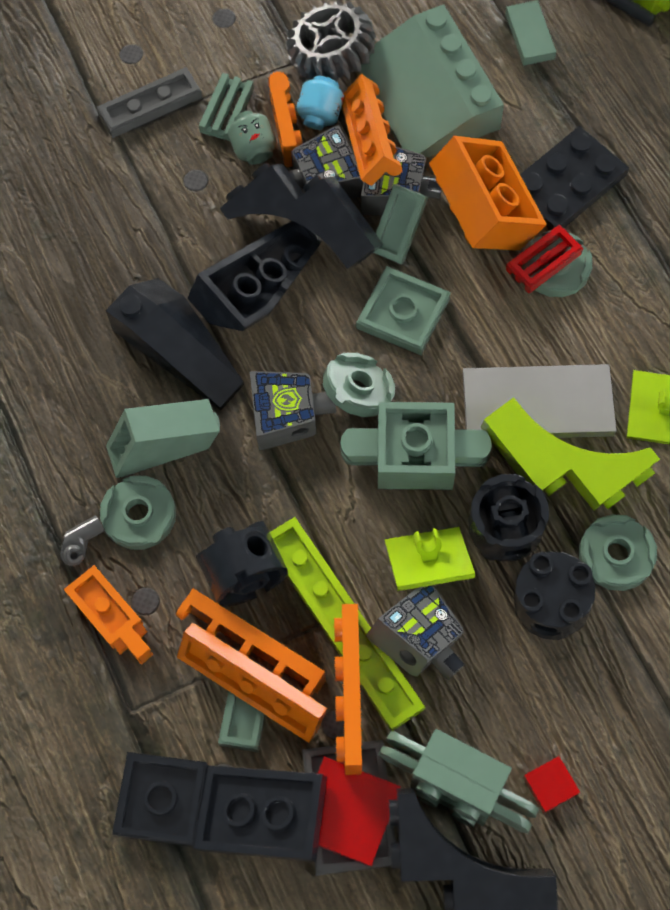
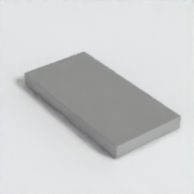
[462,364,616,438]

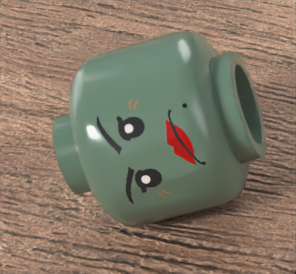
[227,111,277,165]

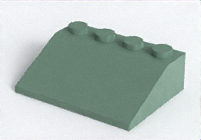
[358,4,504,158]

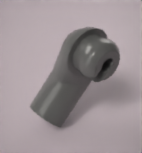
[60,515,105,566]

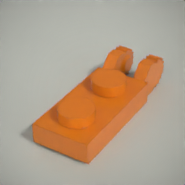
[268,71,302,167]

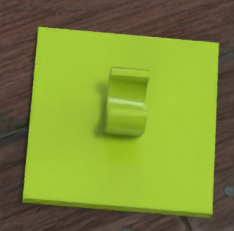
[626,370,670,445]
[385,527,476,591]

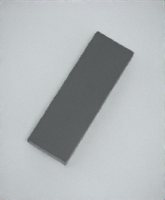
[97,67,202,138]

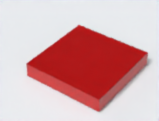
[318,756,401,868]

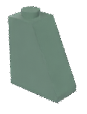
[106,399,220,478]

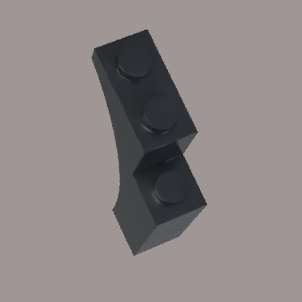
[219,163,383,269]
[389,788,558,910]

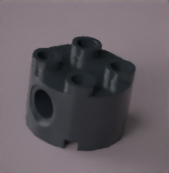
[468,474,549,561]
[196,521,288,607]
[514,551,595,640]

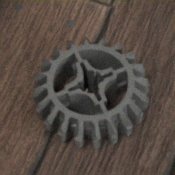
[286,0,376,82]

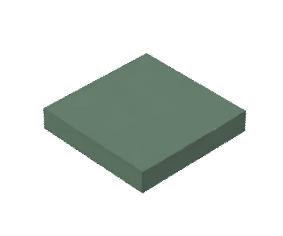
[356,266,451,355]

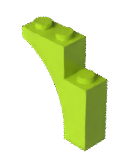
[480,397,660,511]

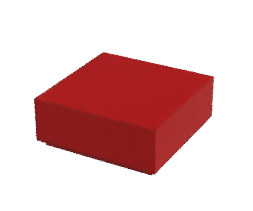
[523,756,580,814]

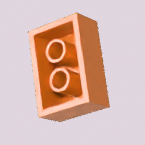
[429,136,547,251]

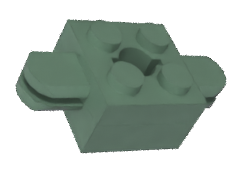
[340,402,492,490]
[378,728,539,833]

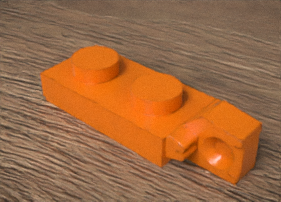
[63,565,154,665]

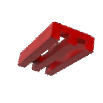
[505,224,583,294]

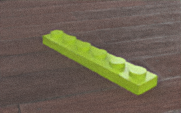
[270,517,425,731]

